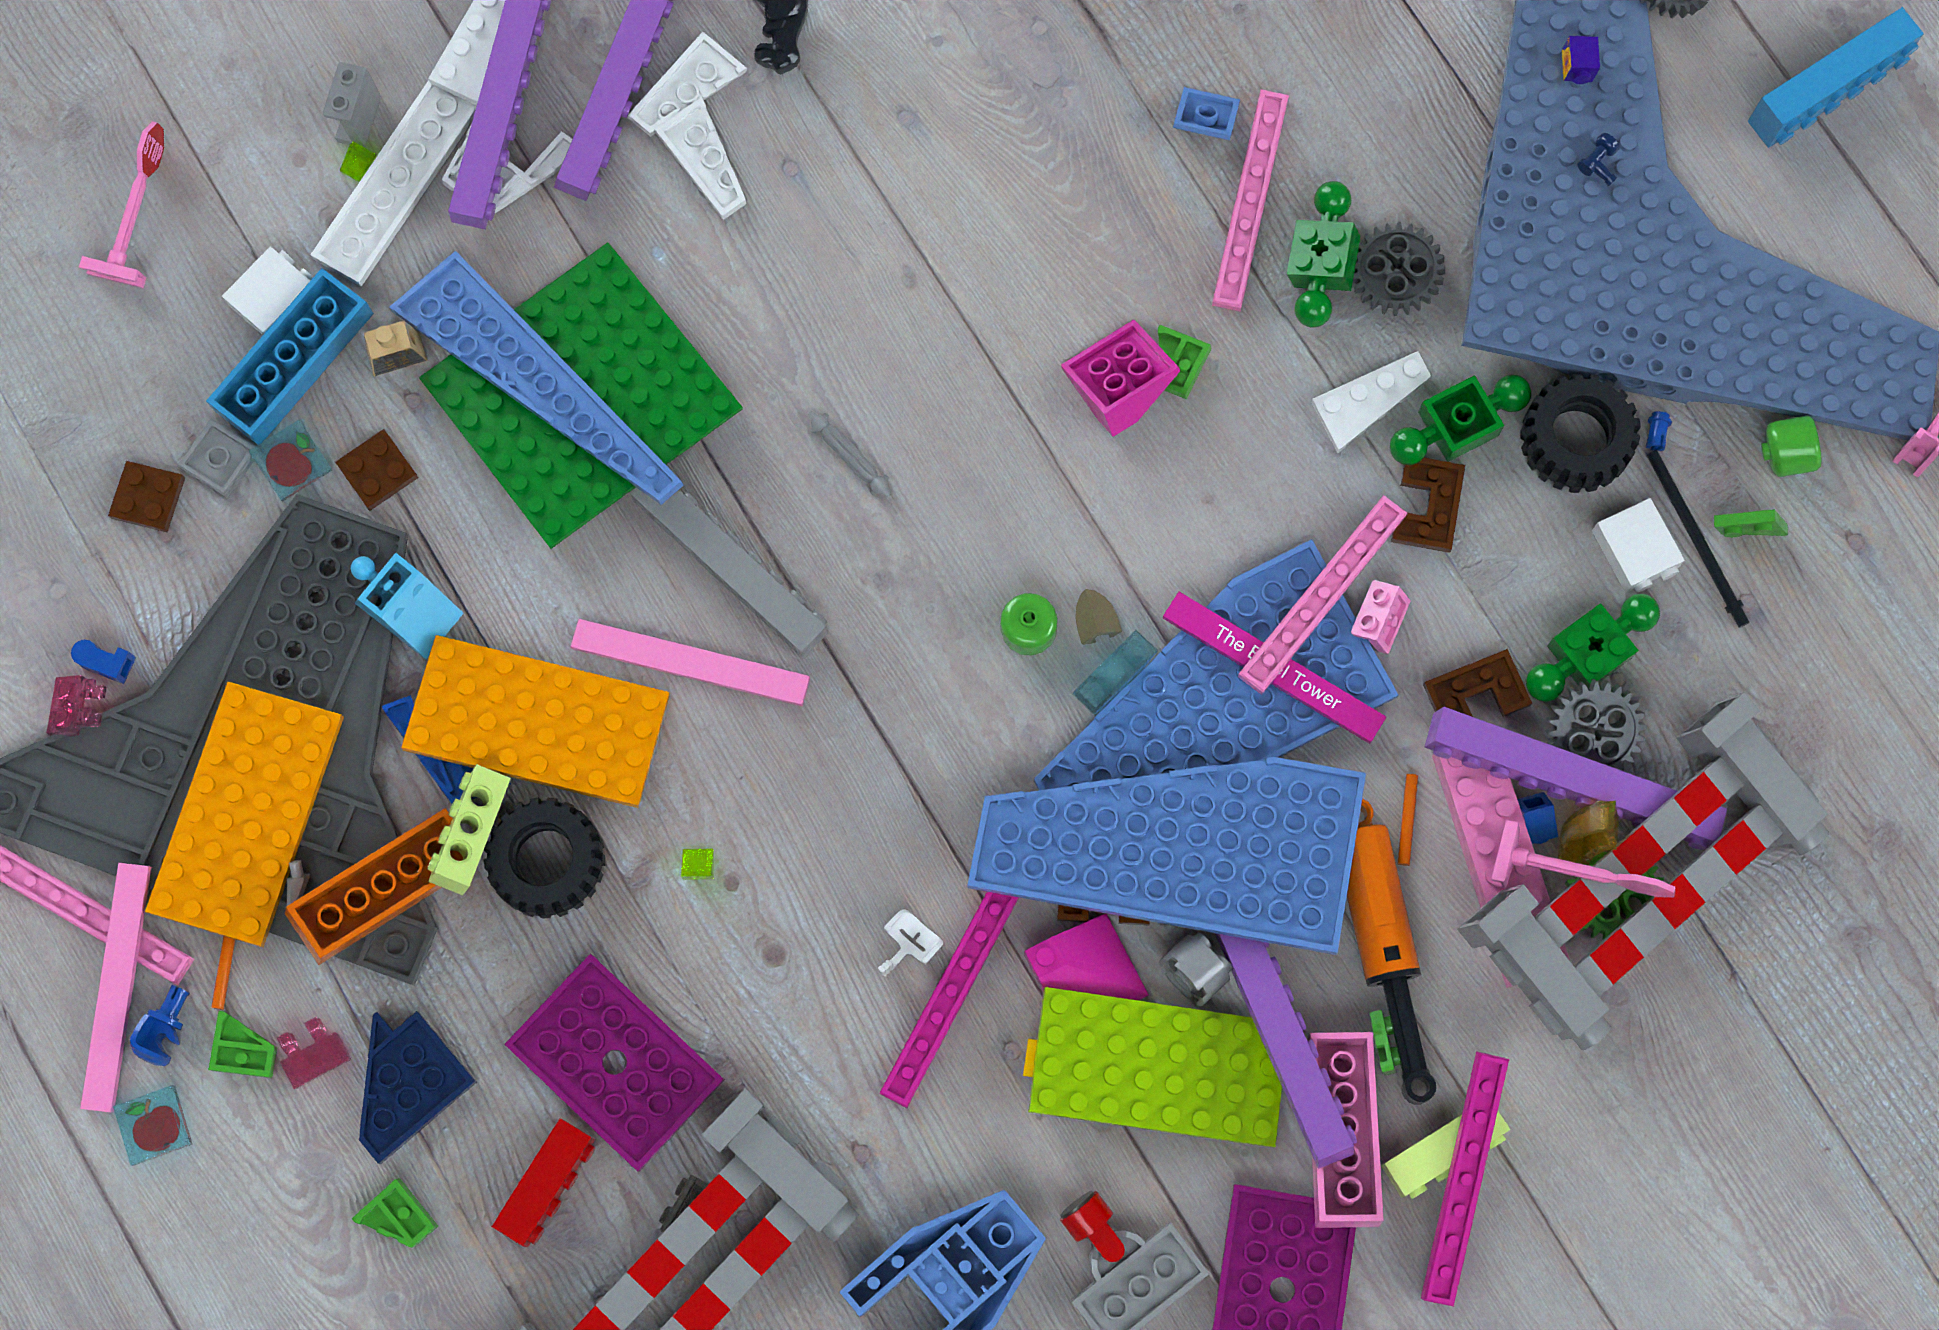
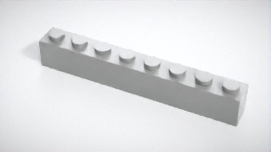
[630,487,828,659]

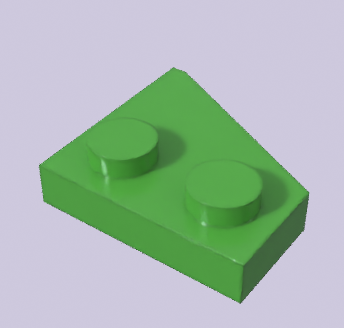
[1158,325,1212,399]
[1714,509,1788,538]
[1369,1010,1401,1075]
[352,1178,438,1248]

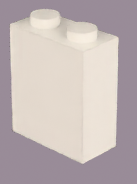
[222,246,313,336]
[1592,498,1685,593]

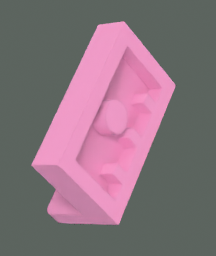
[1351,580,1411,654]

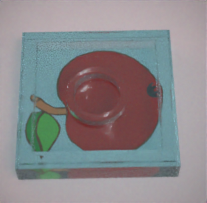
[248,420,332,502]
[113,1085,193,1166]

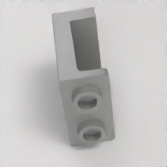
[323,62,381,149]

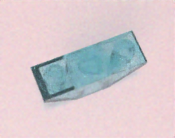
[1072,630,1158,715]

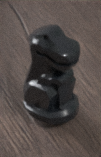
[754,0,809,75]

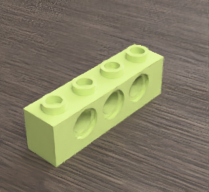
[427,764,511,895]

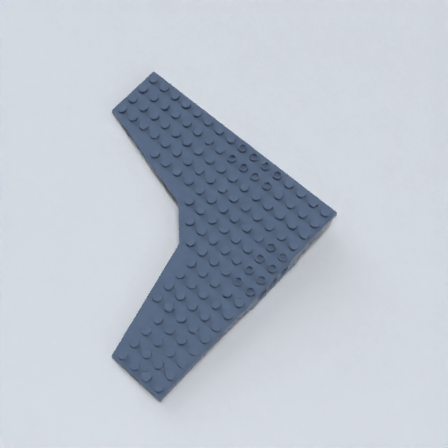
[1461,0,1939,441]

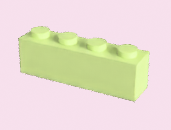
[1381,1111,1511,1199]

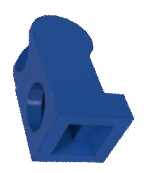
[71,639,136,684]

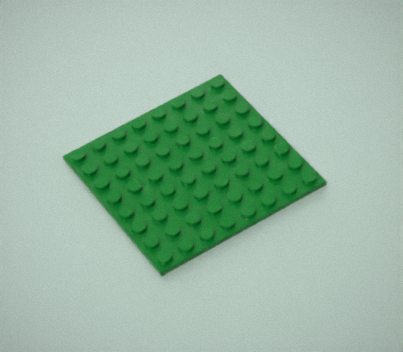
[419,242,743,549]

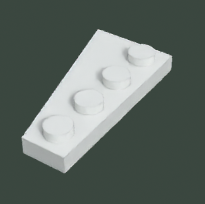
[428,0,505,105]
[628,32,747,137]
[655,97,747,220]
[1311,351,1431,453]

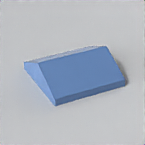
[1173,87,1240,140]

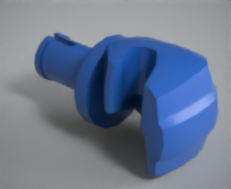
[130,985,190,1066]

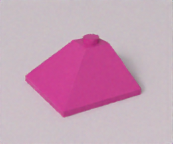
[1061,320,1180,437]
[1024,914,1149,1001]

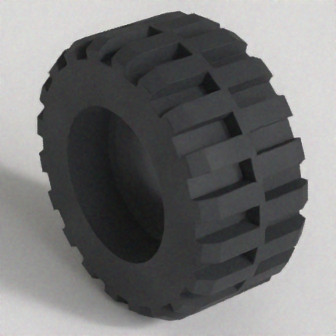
[1520,373,1641,493]
[483,797,605,919]

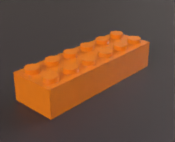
[285,808,463,965]

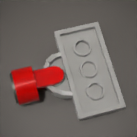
[1060,1191,1210,1330]

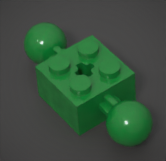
[1287,181,1361,328]
[1390,374,1532,465]
[1526,594,1660,702]

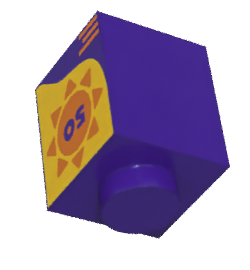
[1562,36,1600,84]

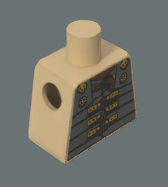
[364,321,428,377]

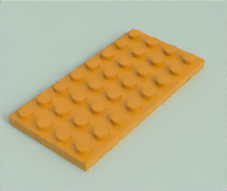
[401,635,670,808]
[145,682,344,948]

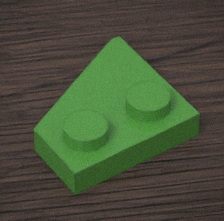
[208,1011,277,1078]

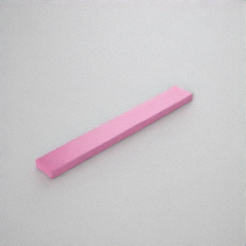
[1212,89,1289,311]
[1238,495,1407,695]
[570,619,810,707]
[0,845,194,985]
[80,863,152,1112]

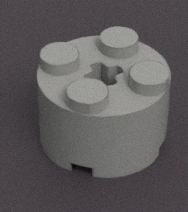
[1159,933,1232,1006]

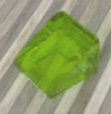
[340,141,377,182]
[681,849,714,880]

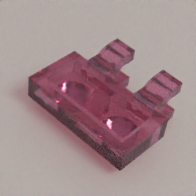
[46,675,107,736]
[277,1017,351,1089]

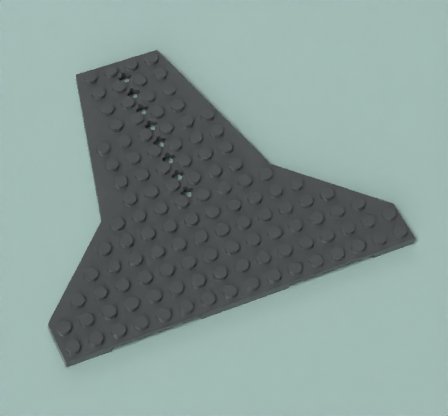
[0,494,438,986]

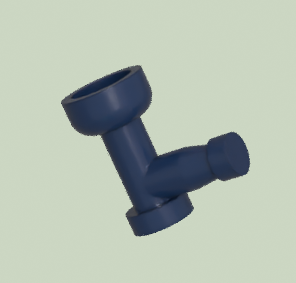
[1577,133,1620,186]

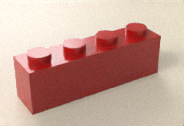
[491,1118,596,1248]

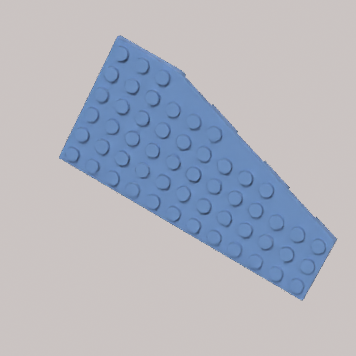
[1034,539,1399,790]
[967,757,1366,955]

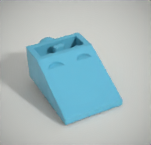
[351,553,463,660]

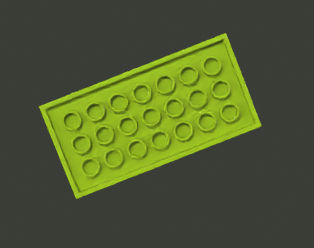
[1028,987,1282,1148]

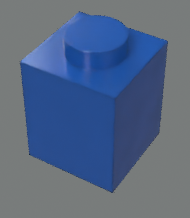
[1517,792,1559,844]

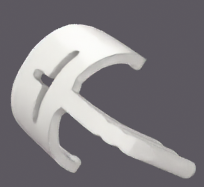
[878,909,943,976]

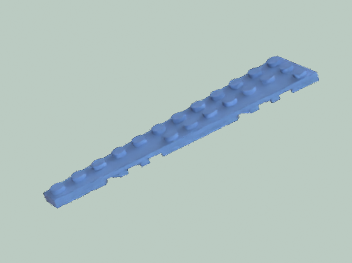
[389,251,684,505]

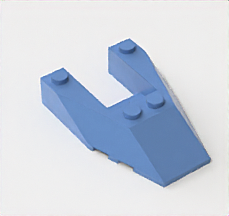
[839,1190,1046,1330]

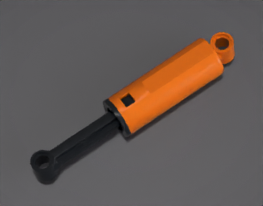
[1347,799,1436,1105]

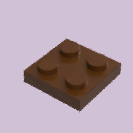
[335,429,419,511]
[108,461,185,533]

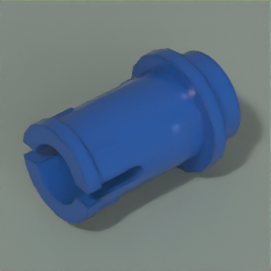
[1646,411,1672,451]

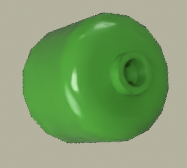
[1761,416,1822,477]
[1000,593,1058,656]

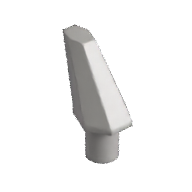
[287,860,310,906]

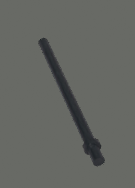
[1647,450,1750,628]

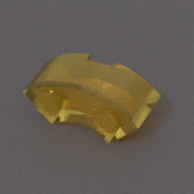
[1557,800,1619,866]

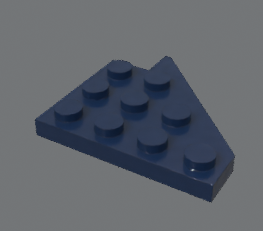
[359,1011,477,1165]

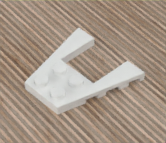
[442,125,572,213]

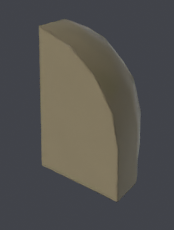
[1075,589,1122,645]

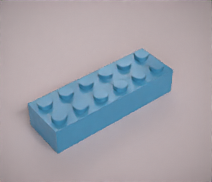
[1748,7,1924,148]
[206,268,374,446]

